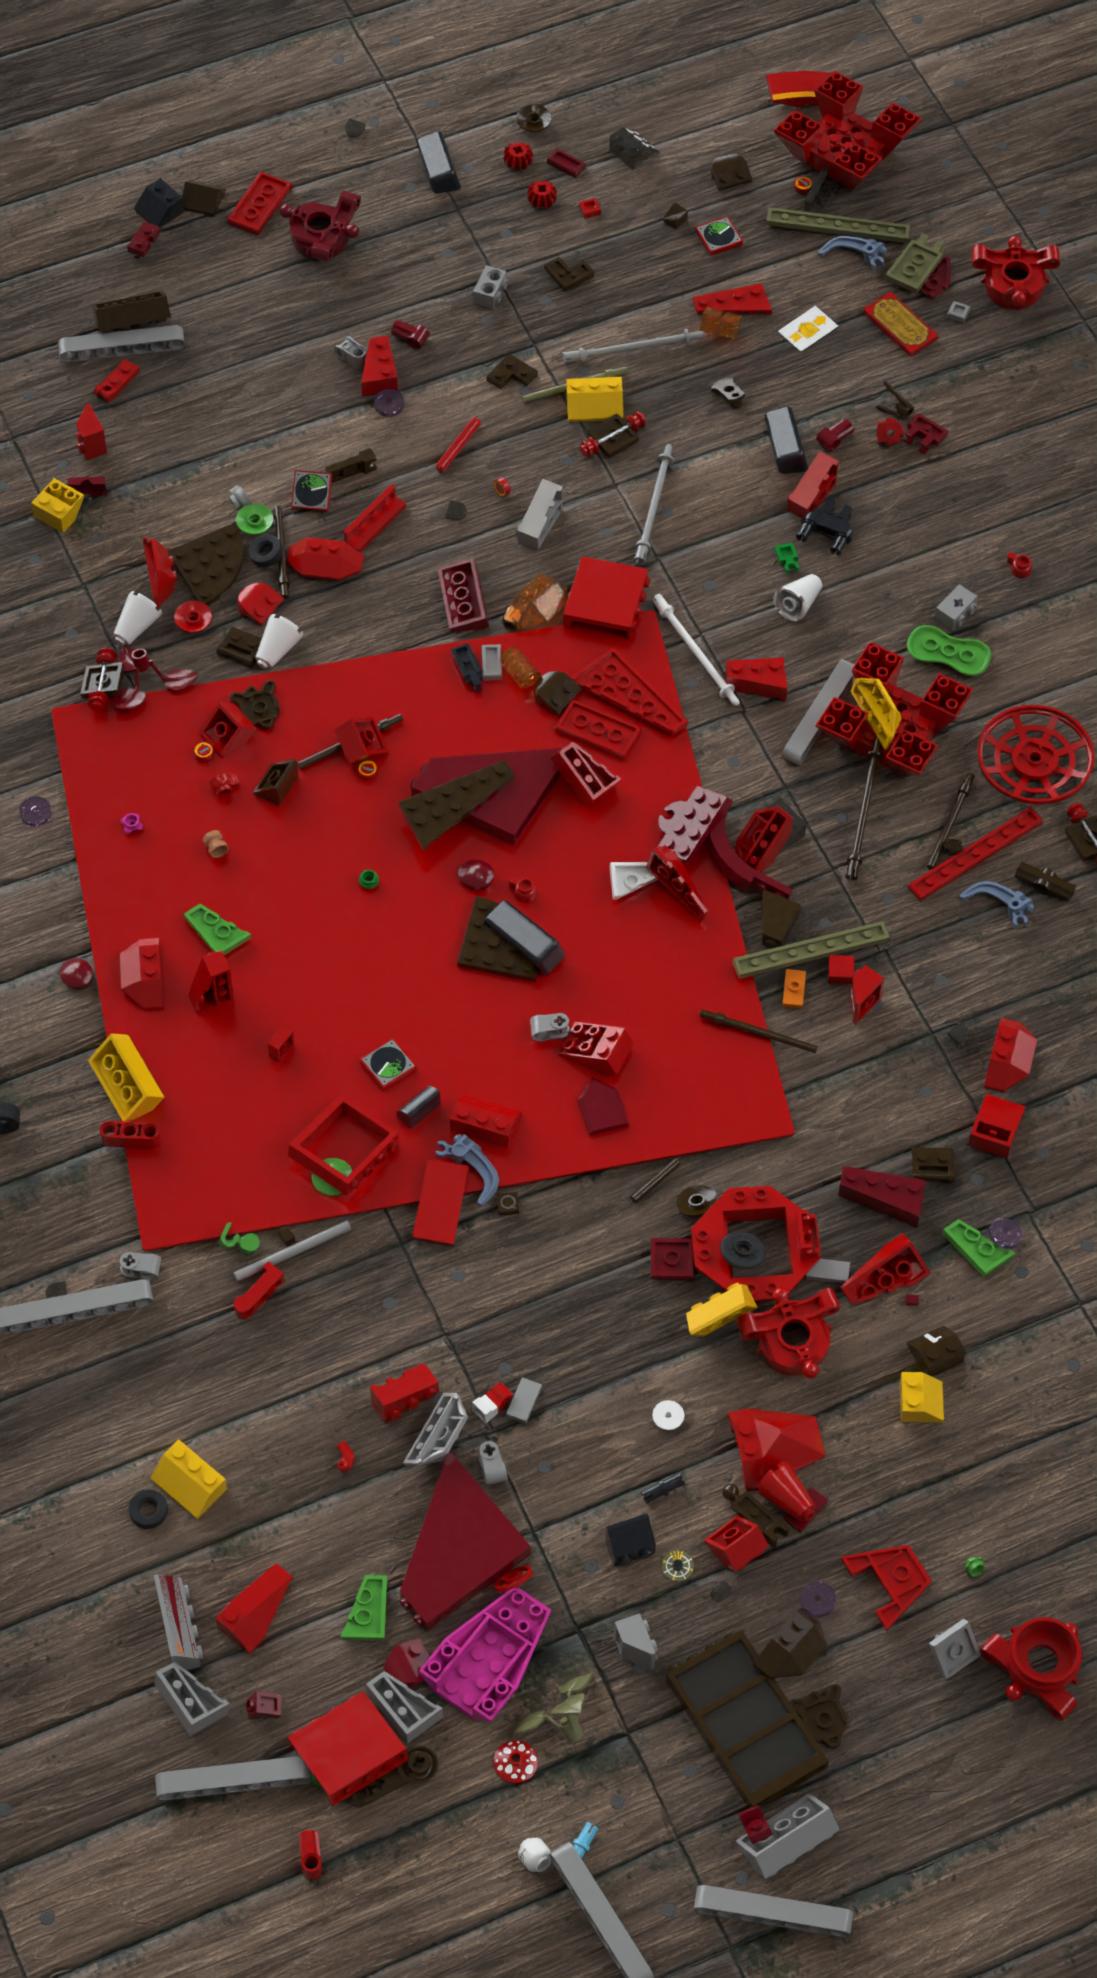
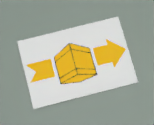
[778,306,838,351]

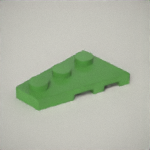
[184,904,251,955]
[942,1219,1015,1277]

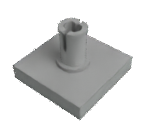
[929,1619,981,1679]

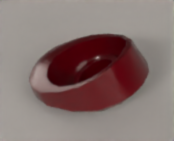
[458,860,494,890]
[59,958,93,990]

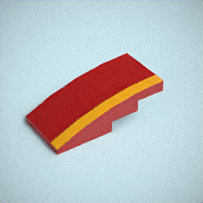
[766,71,831,108]

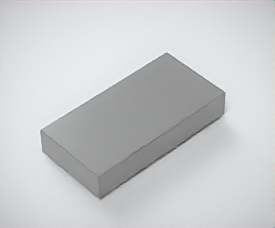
[482,645,502,680]
[806,1259,850,1284]
[506,1378,542,1424]

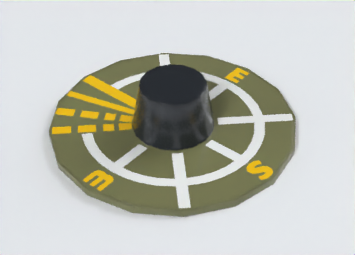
[662,1550,694,1581]

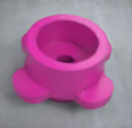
[121,813,143,834]

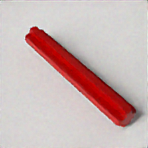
[436,417,481,473]

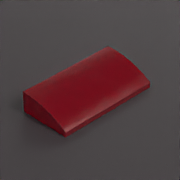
[437,558,489,631]

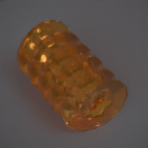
[500,646,541,688]

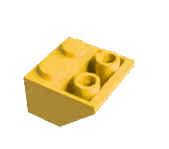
[31,478,84,533]

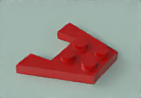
[841,1545,932,1632]

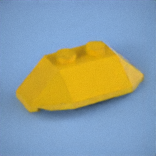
[850,678,902,750]

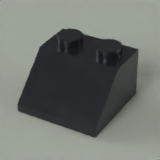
[134,178,184,228]
[605,1513,656,1567]

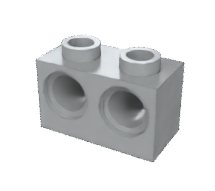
[473,265,508,309]

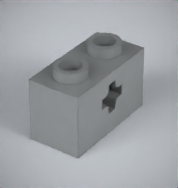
[935,584,977,631]

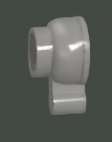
[229,485,251,510]

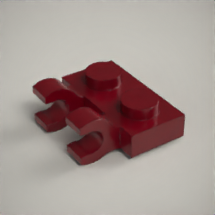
[904,413,949,454]

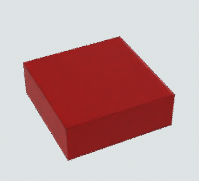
[579,198,601,219]

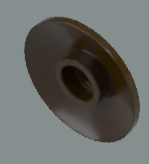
[516,104,551,132]
[676,1185,718,1217]

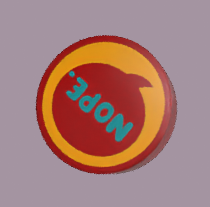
[794,176,812,194]
[493,477,511,497]
[194,742,214,762]
[358,760,378,780]

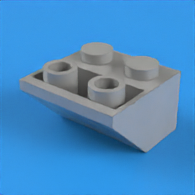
[614,1613,658,1670]

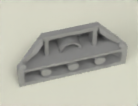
[403,1393,468,1466]

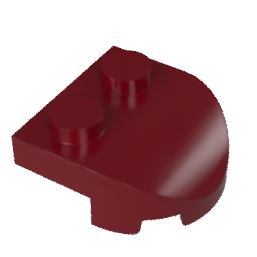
[384,1638,430,1690]

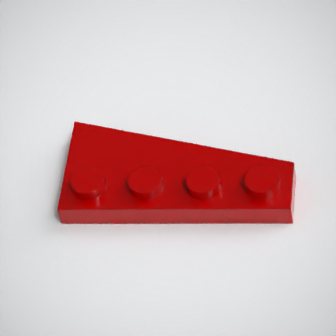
[692,283,772,315]

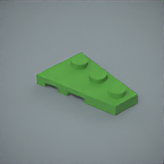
[340,1575,387,1641]

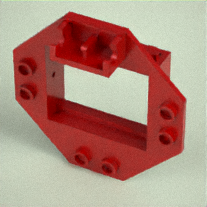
[691,1186,821,1302]

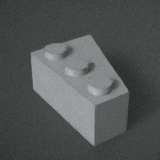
[516,479,563,550]
[154,1662,230,1736]
[366,1671,443,1744]

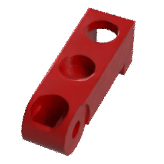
[234,1261,285,1319]

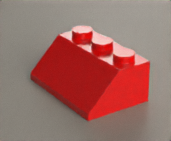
[450,1094,522,1148]

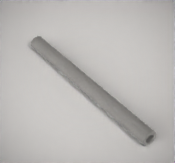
[233,1221,351,1282]

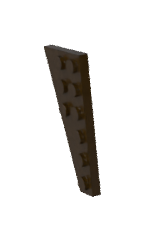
[398,760,514,851]

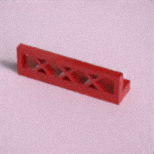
[343,484,406,553]

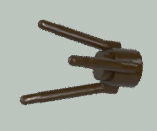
[876,381,914,419]

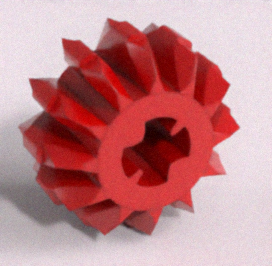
[503,141,533,171]
[527,179,557,210]

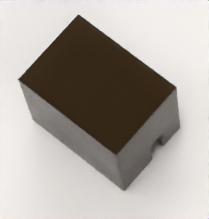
[278,1226,296,1247]

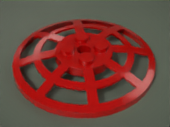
[977,705,1095,805]

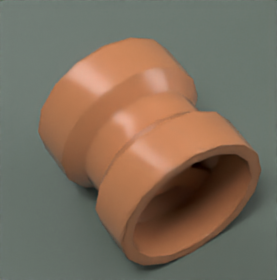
[202,830,229,858]

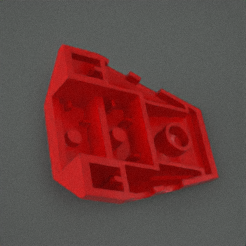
[727,1408,825,1491]

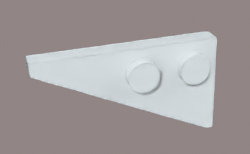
[610,862,658,900]

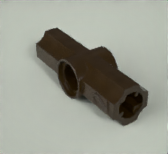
[1014,861,1076,902]

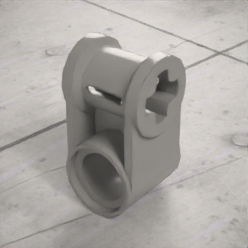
[334,336,367,370]
[530,1013,570,1041]
[120,1252,161,1281]
[479,1441,508,1486]

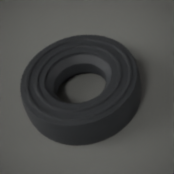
[249,535,283,567]
[128,1489,168,1529]

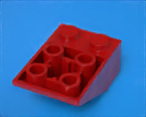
[558,1022,634,1075]
[968,1094,1026,1158]

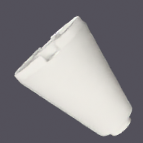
[773,574,822,621]
[113,591,162,646]
[255,614,303,669]

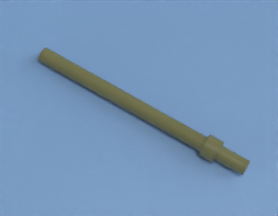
[522,366,628,403]

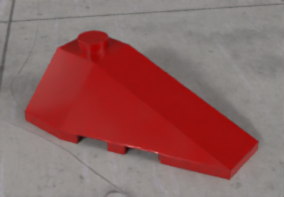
[646,845,708,922]
[841,1233,931,1304]
[216,1563,293,1654]

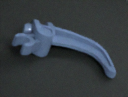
[818,236,887,271]
[959,881,1035,930]
[435,1134,499,1207]

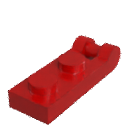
[93,359,140,403]

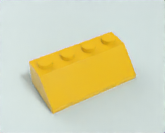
[88,1034,164,1122]

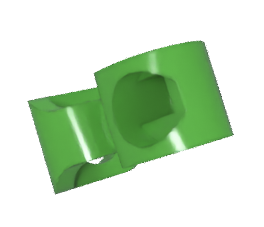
[219,1222,260,1255]

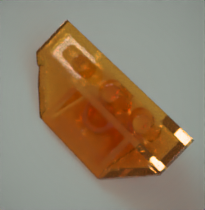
[504,573,569,628]

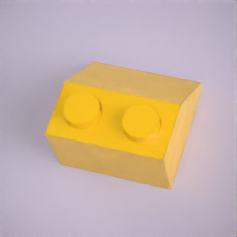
[899,1372,944,1423]

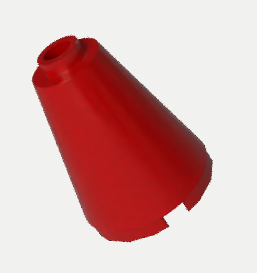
[757,1462,816,1521]

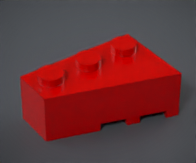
[361,335,398,397]
[787,451,839,518]
[725,657,787,702]
[550,742,621,805]
[370,1363,439,1424]

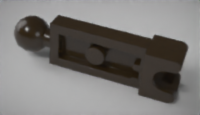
[325,448,377,483]
[722,1484,790,1548]

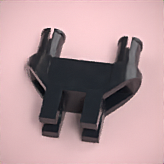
[796,498,852,556]

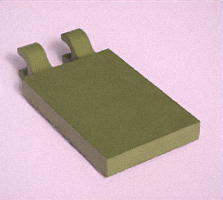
[885,233,945,294]

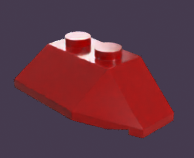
[142,537,177,609]
[287,537,364,581]
[735,806,793,873]
[120,938,164,1010]
[984,1018,1037,1093]

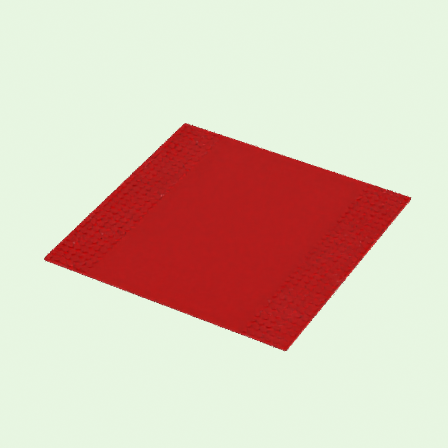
[51,610,795,1251]

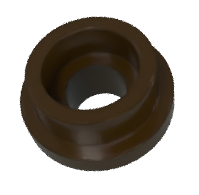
[944,839,963,853]

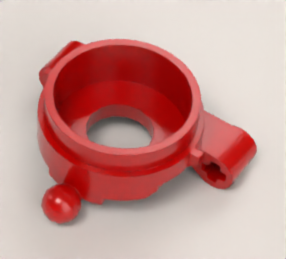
[971,236,1060,310]
[736,1287,841,1379]
[979,1617,1082,1721]

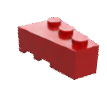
[188,950,234,1014]

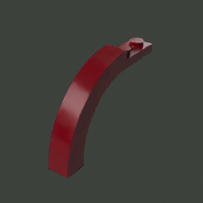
[705,792,793,900]

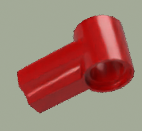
[299,1830,323,1880]

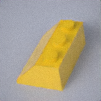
[566,377,623,422]
[686,1283,758,1337]
[150,1439,227,1519]

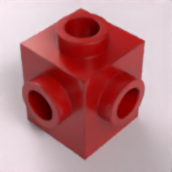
[876,418,904,445]

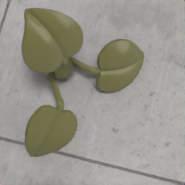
[512,1673,593,1742]

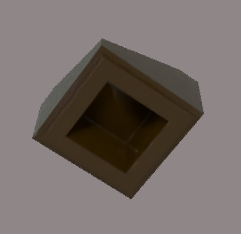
[663,202,688,229]

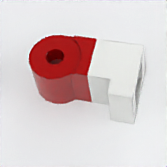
[472,1382,514,1424]

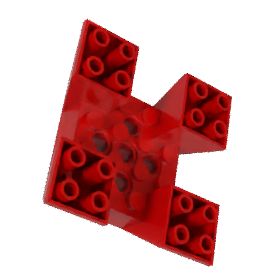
[774,70,922,190]
[815,642,973,777]

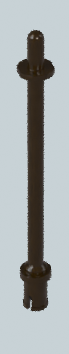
[845,738,883,881]

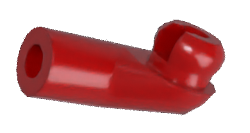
[337,1441,355,1472]

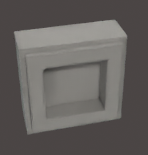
[947,301,970,323]

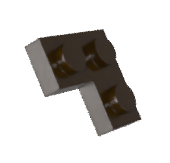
[544,257,594,292]
[487,354,538,389]

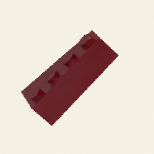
[838,1166,926,1228]

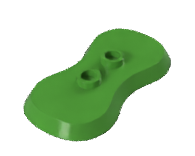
[907,625,991,676]

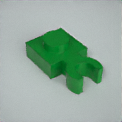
[774,542,799,575]

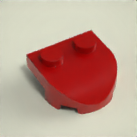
[237,583,284,627]

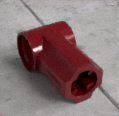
[391,320,430,350]
[816,419,854,452]

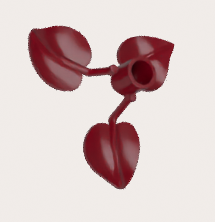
[113,645,198,710]

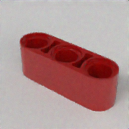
[99,1121,161,1149]

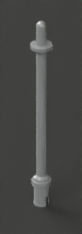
[562,329,705,364]
[634,444,674,565]

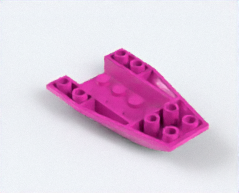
[419,1588,551,1723]

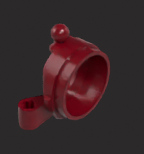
[279,190,361,262]

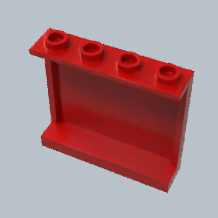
[563,556,651,639]
[288,1691,409,1807]

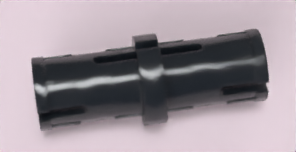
[641,1472,685,1504]

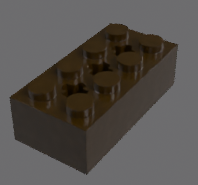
[92,291,171,333]

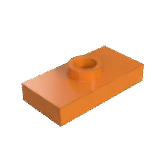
[782,969,806,1009]

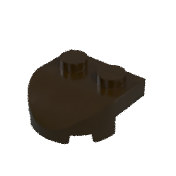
[711,154,752,191]
[534,671,582,716]

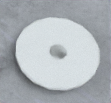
[652,1400,684,1430]

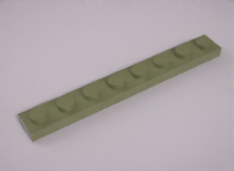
[766,207,910,243]
[732,921,890,979]

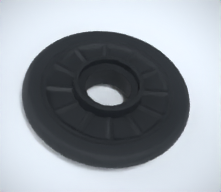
[720,1232,766,1269]

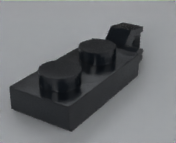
[451,643,483,692]

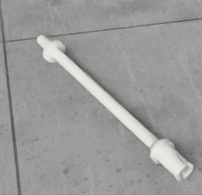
[651,594,740,706]

